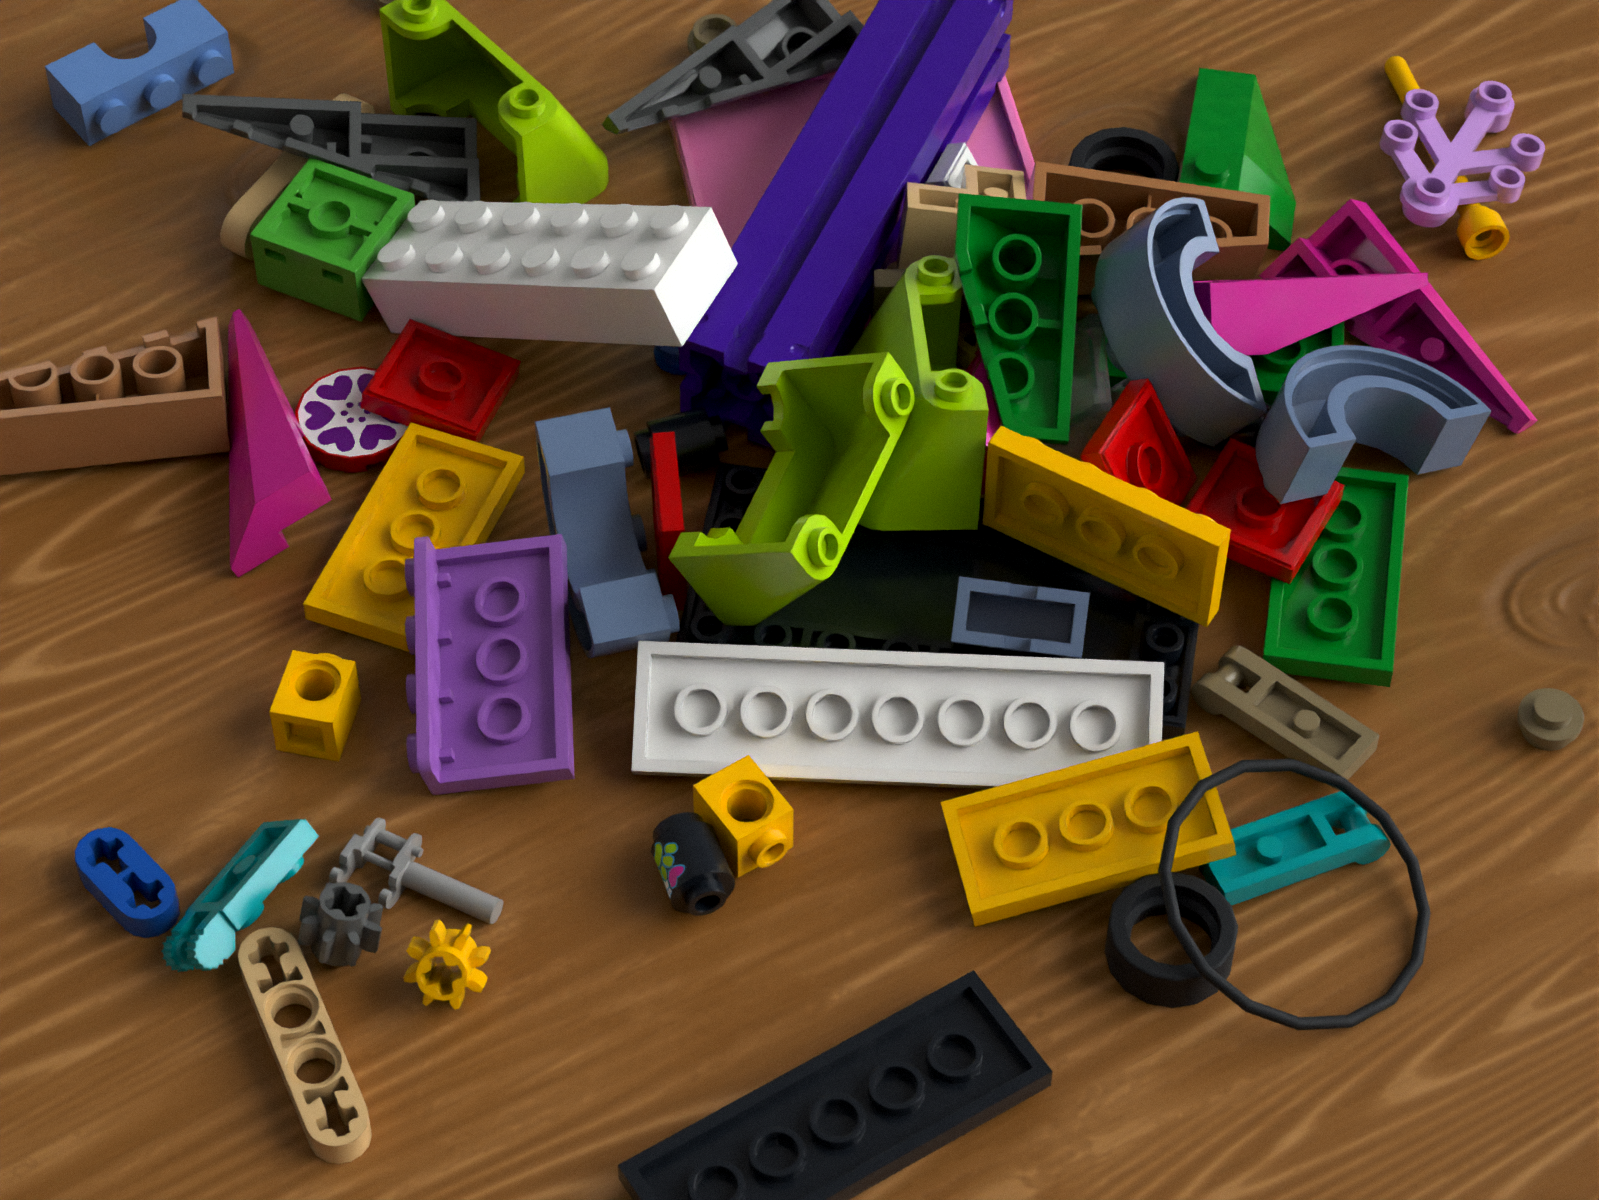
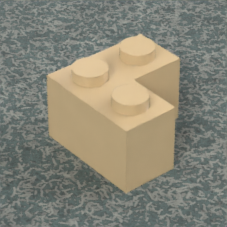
[897,164,1026,269]

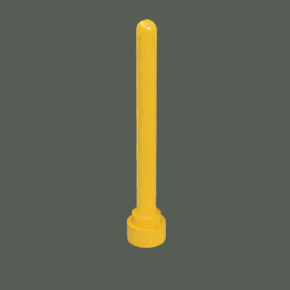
[1384,56,1510,260]

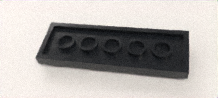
[618,970,1053,1200]

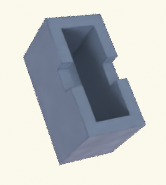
[951,576,1090,659]

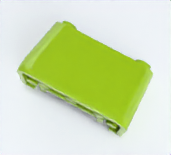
[379,0,609,204]
[848,255,989,531]
[668,352,915,626]

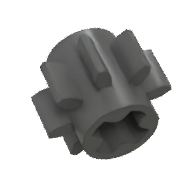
[298,882,383,967]

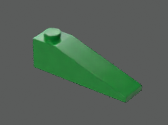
[954,193,1083,445]

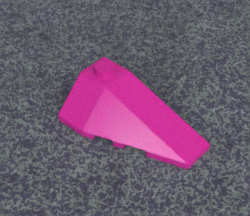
[1193,273,1428,355]

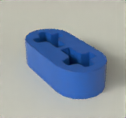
[75,827,180,938]

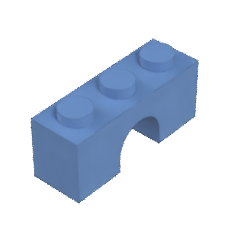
[45,0,234,146]

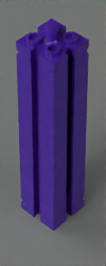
[678,0,1013,449]

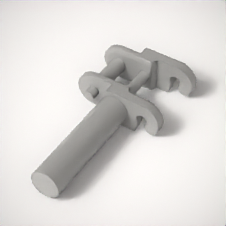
[329,817,503,924]

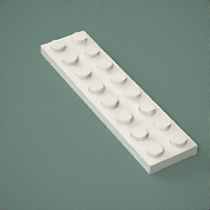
[631,641,1164,789]

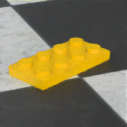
[303,422,525,652]
[983,426,1231,627]
[940,731,1236,927]

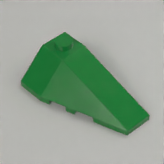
[1180,68,1296,251]

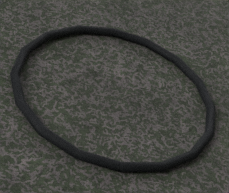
[1158,759,1431,1030]

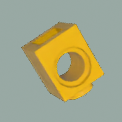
[269,650,361,762]
[693,755,794,878]

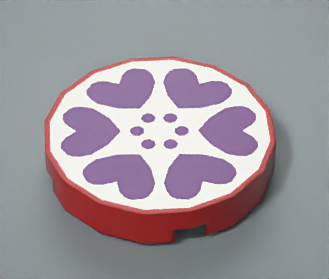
[295,366,408,473]

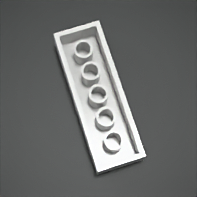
[361,200,738,347]

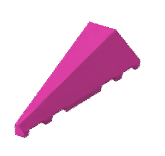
[1259,199,1538,434]
[228,308,332,578]

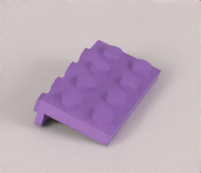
[405,534,575,795]

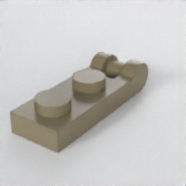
[1191,645,1380,790]

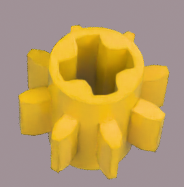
[403,919,491,1010]

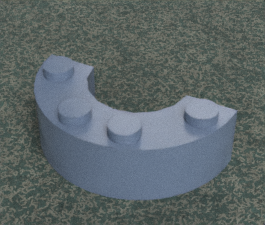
[1091,197,1267,447]
[1255,345,1491,504]
[535,407,680,659]

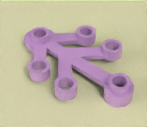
[1379,81,1545,228]

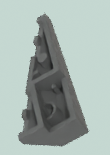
[602,0,863,135]
[182,94,480,202]

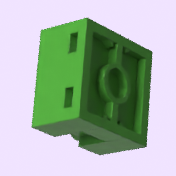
[250,158,415,322]

